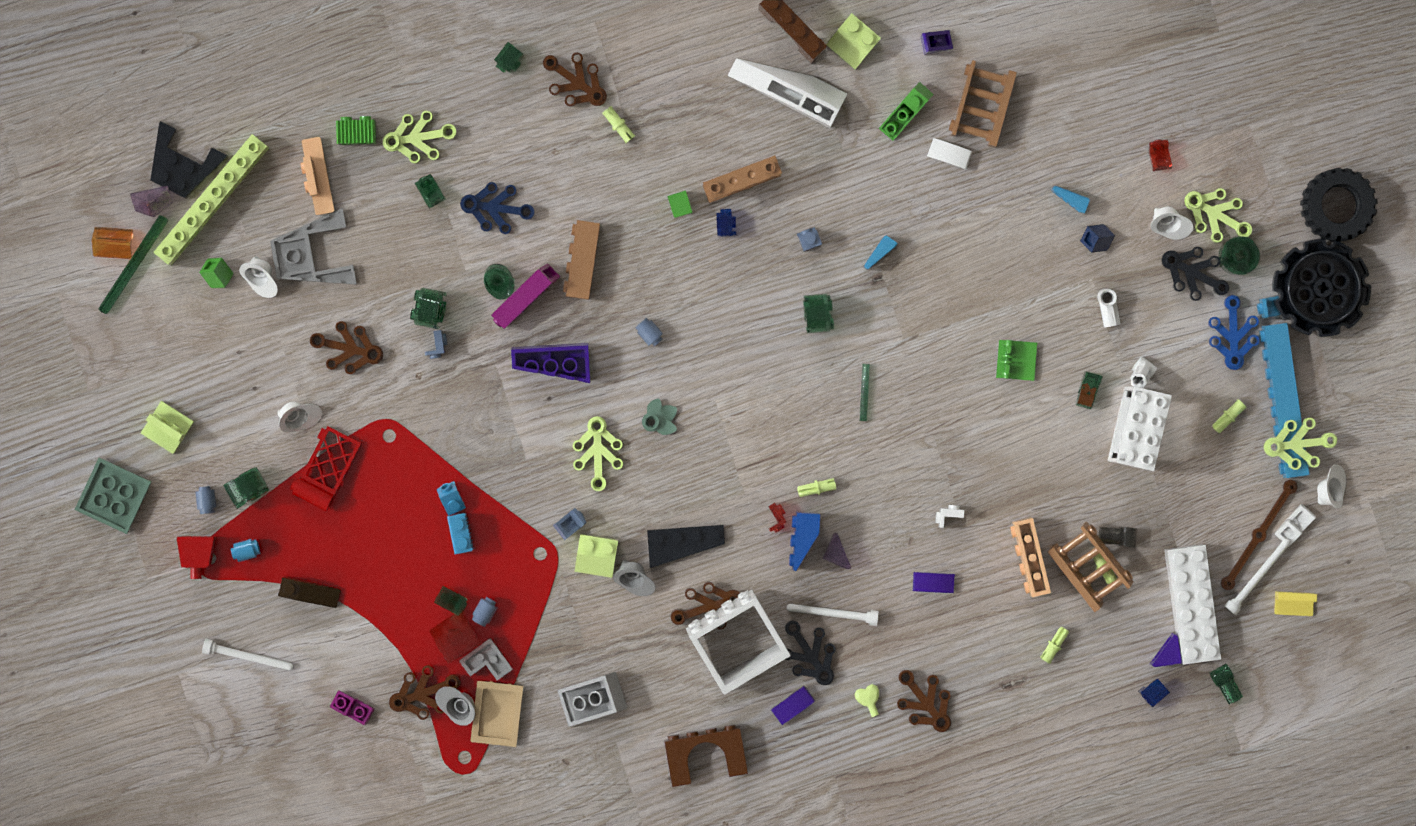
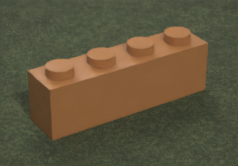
[563,220,600,300]

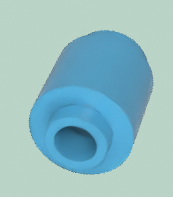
[231,539,261,562]

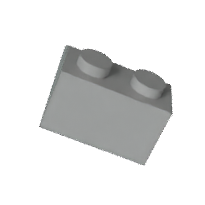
[557,672,627,727]

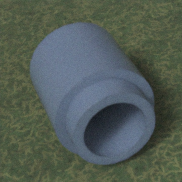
[635,318,663,346]
[195,486,216,514]
[472,597,498,627]

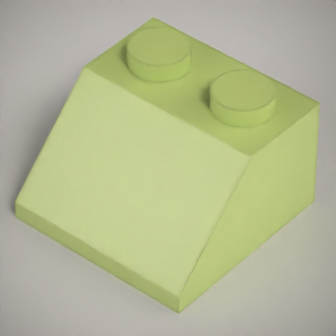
[826,13,881,69]
[575,534,619,578]

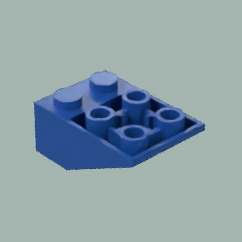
[789,512,820,571]

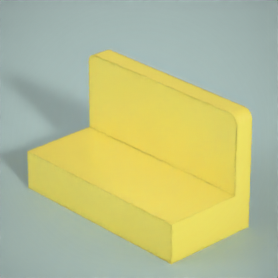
[1274,591,1317,616]

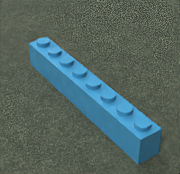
[1259,323,1310,478]

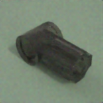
[1098,527,1137,548]

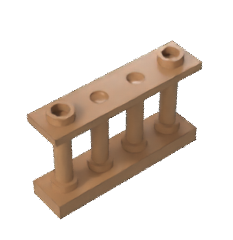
[949,60,1017,148]
[702,155,782,203]
[1048,521,1134,612]

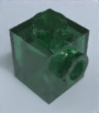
[494,42,524,73]

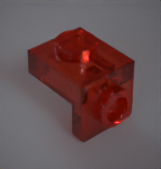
[1148,139,1172,171]
[768,502,787,533]

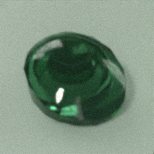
[484,264,515,300]

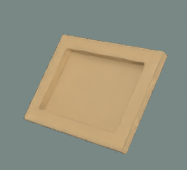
[471,681,523,747]

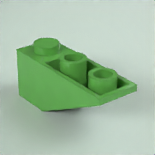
[879,82,934,141]

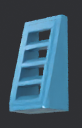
[1051,186,1090,214]
[863,235,898,270]

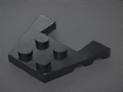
[150,121,228,199]

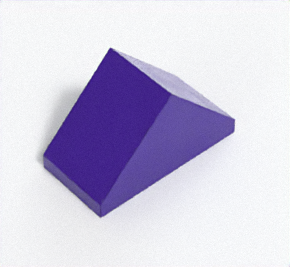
[920,30,953,55]
[1149,633,1182,667]

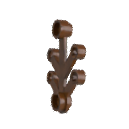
[543,52,607,107]
[310,321,383,374]
[671,581,740,636]
[389,665,461,720]
[897,670,951,732]

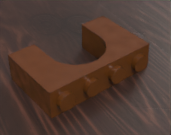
[758,0,827,64]
[664,724,748,787]

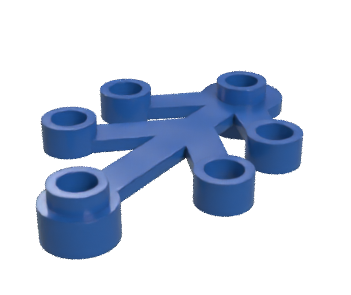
[1208,295,1260,370]

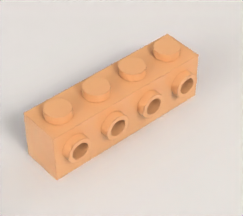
[1010,517,1051,597]

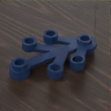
[460,182,535,234]

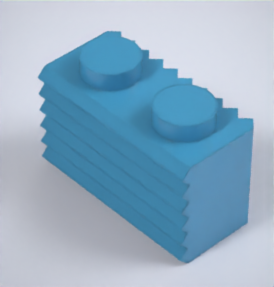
[447,513,474,554]

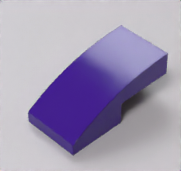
[912,572,955,593]
[771,686,815,725]

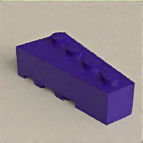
[511,343,591,383]

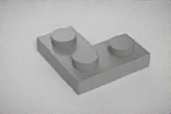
[459,638,513,680]

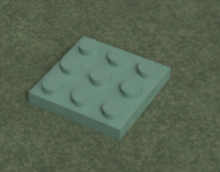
[74,457,152,534]

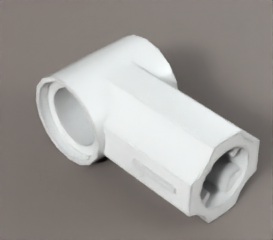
[1097,289,1121,327]
[1130,356,1157,388]

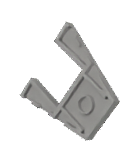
[270,208,357,285]

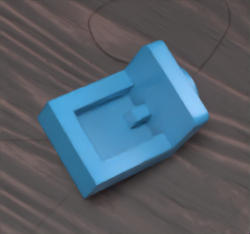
[1257,296,1279,318]
[437,481,466,516]

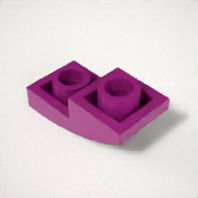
[330,690,375,725]

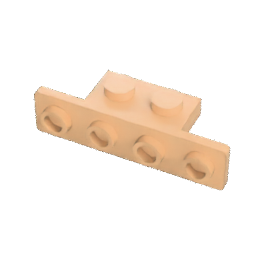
[301,137,335,215]

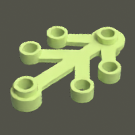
[383,111,457,164]
[1184,188,1252,243]
[573,416,623,491]
[1264,418,1337,470]

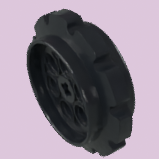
[1272,239,1371,337]

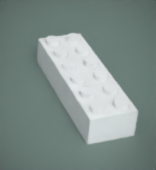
[1164,544,1221,665]

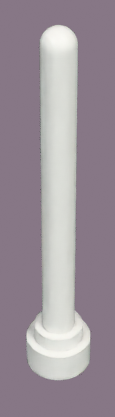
[1224,539,1290,615]
[786,604,879,626]
[202,638,294,670]

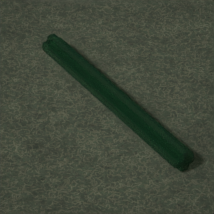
[98,215,168,314]

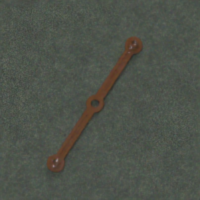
[1220,480,1298,590]

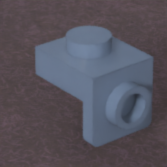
[425,330,448,359]
[553,508,587,541]

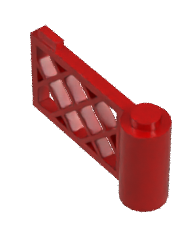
[290,426,362,511]

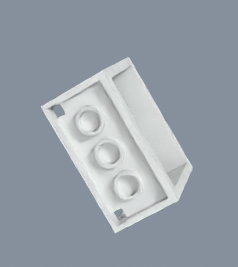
[1107,386,1172,471]
[686,590,790,695]

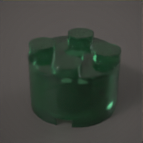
[1218,236,1260,276]
[410,287,447,329]
[803,293,834,334]
[223,467,270,509]

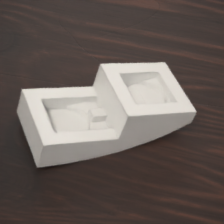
[927,138,972,170]
[1275,503,1316,547]

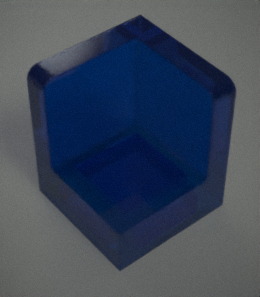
[1138,679,1170,708]

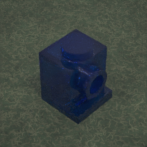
[716,209,737,237]

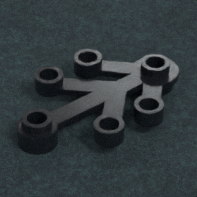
[1161,247,1229,301]
[784,620,836,685]

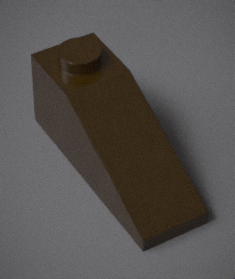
[278,576,341,608]

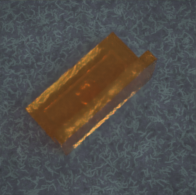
[91,227,134,259]

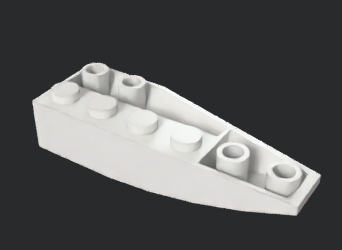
[728,58,847,128]

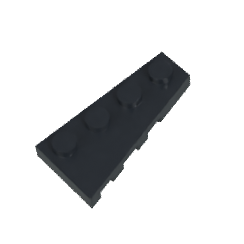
[647,525,725,568]

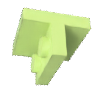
[141,401,194,454]

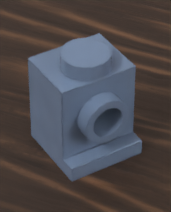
[797,227,822,252]

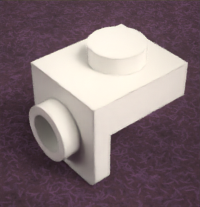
[935,505,964,528]

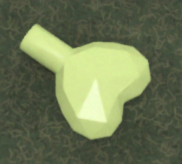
[855,684,879,717]

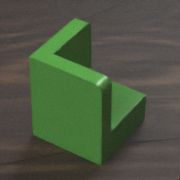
[667,190,693,218]
[199,258,233,288]

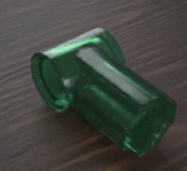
[1209,663,1243,705]

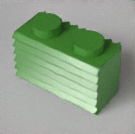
[336,116,377,145]

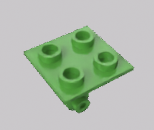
[996,340,1037,381]

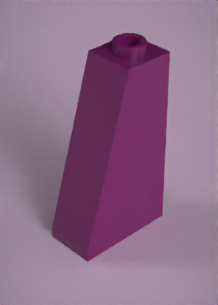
[491,263,561,329]

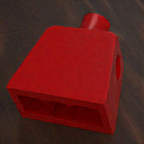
[177,536,216,579]

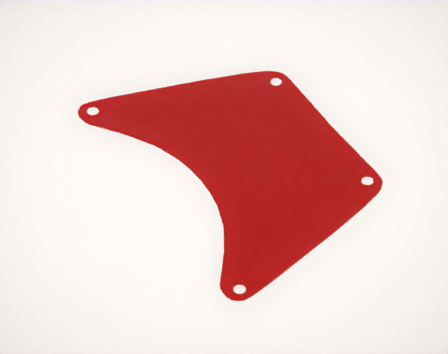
[202,419,558,775]

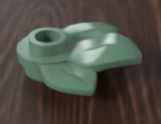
[642,398,677,435]

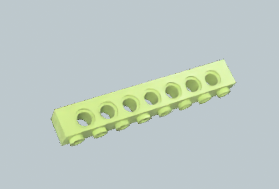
[153,134,269,266]

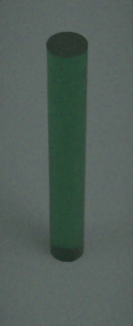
[859,364,870,421]

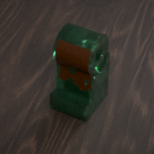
[1076,371,1103,410]

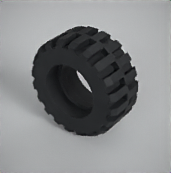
[1300,168,1378,242]

